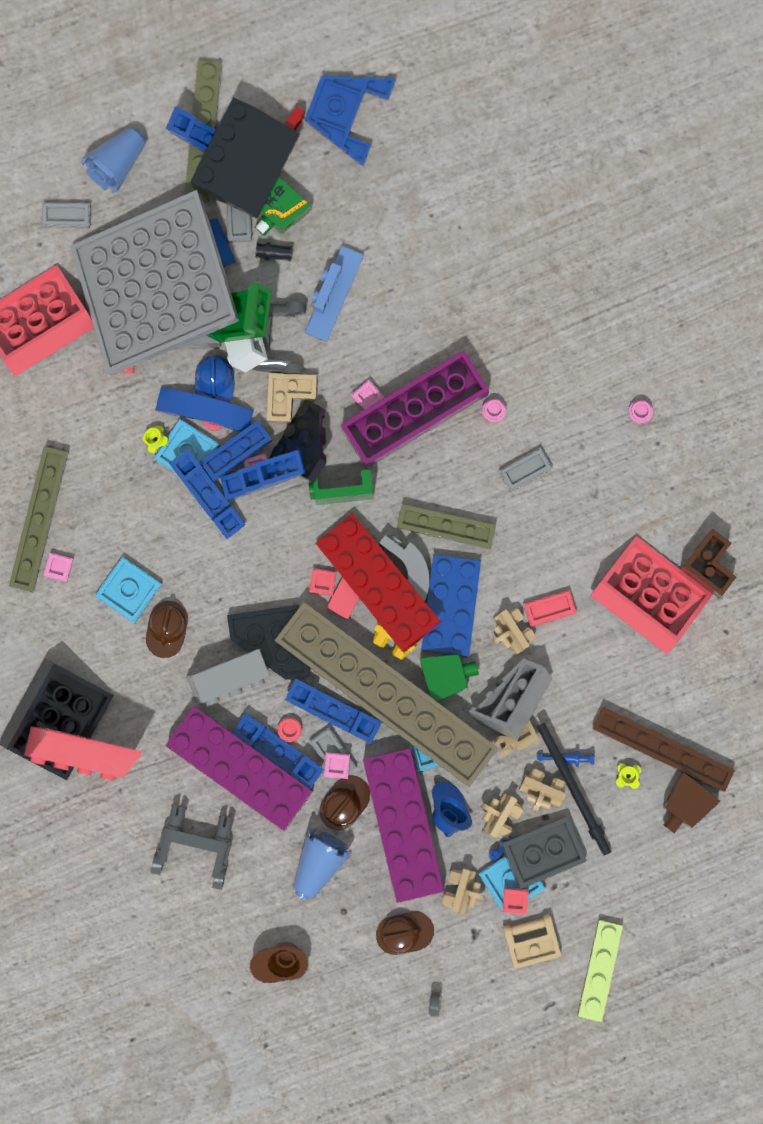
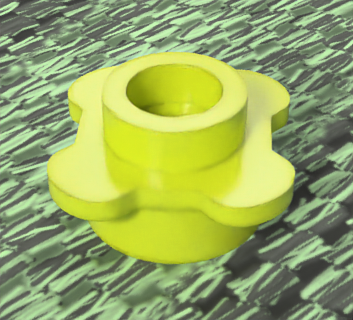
[142,426,169,453]
[616,764,641,789]

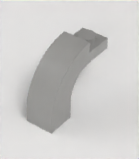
[379,535,429,601]

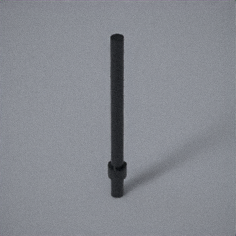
[536,722,612,856]

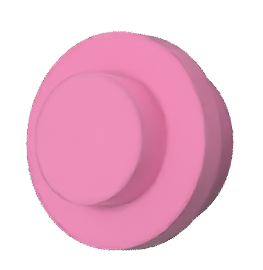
[482,398,506,423]
[629,400,653,424]

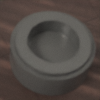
[429,992,442,1017]

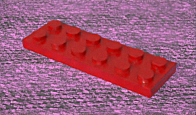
[316,513,442,653]

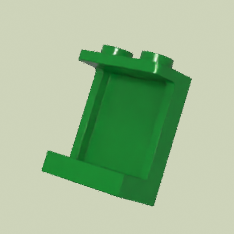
[207,283,272,343]
[308,469,373,505]

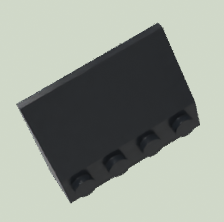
[190,97,300,219]
[0,658,114,780]

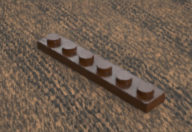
[593,707,735,792]

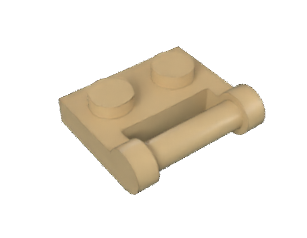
[502,914,561,969]

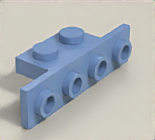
[305,246,363,342]

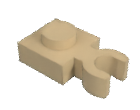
[494,719,540,757]

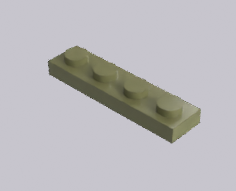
[397,504,496,549]

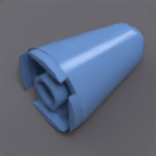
[81,128,145,193]
[293,829,352,900]

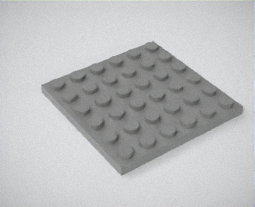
[70,190,239,376]

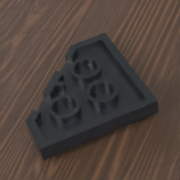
[268,400,327,483]
[227,605,309,680]

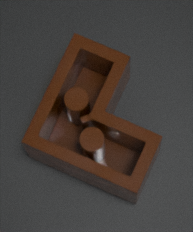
[680,528,736,598]

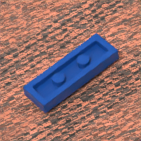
[199,420,272,482]

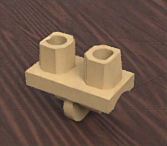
[493,608,536,655]
[519,769,566,812]
[481,793,524,840]
[442,869,485,915]

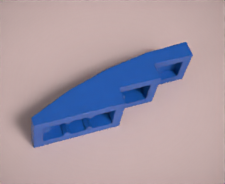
[220,450,306,500]

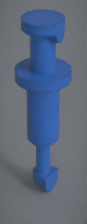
[537,750,595,767]

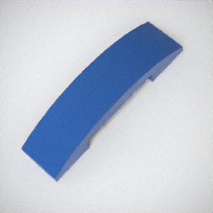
[165,106,216,153]
[155,387,254,432]
[169,449,246,539]
[285,678,382,744]
[232,713,324,789]

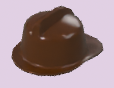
[146,601,188,658]
[319,776,370,830]
[376,912,434,955]
[250,942,308,983]

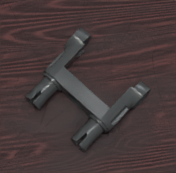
[253,302,306,374]
[150,804,234,890]

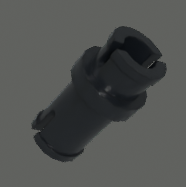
[255,241,292,261]

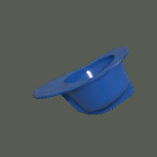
[195,355,233,403]
[432,781,472,837]

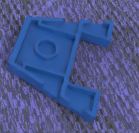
[305,75,396,166]

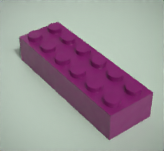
[340,350,489,469]
[165,706,313,831]
[363,748,444,903]

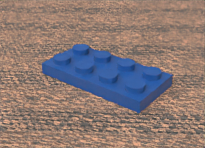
[421,555,481,657]

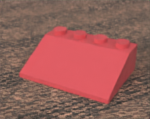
[0,265,94,377]
[590,536,713,654]
[24,727,142,781]

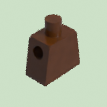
[663,772,720,834]

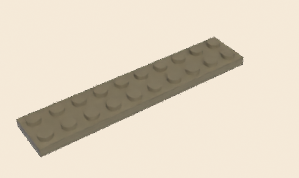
[275,602,498,787]

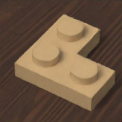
[267,373,317,423]

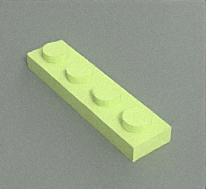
[578,920,623,1022]

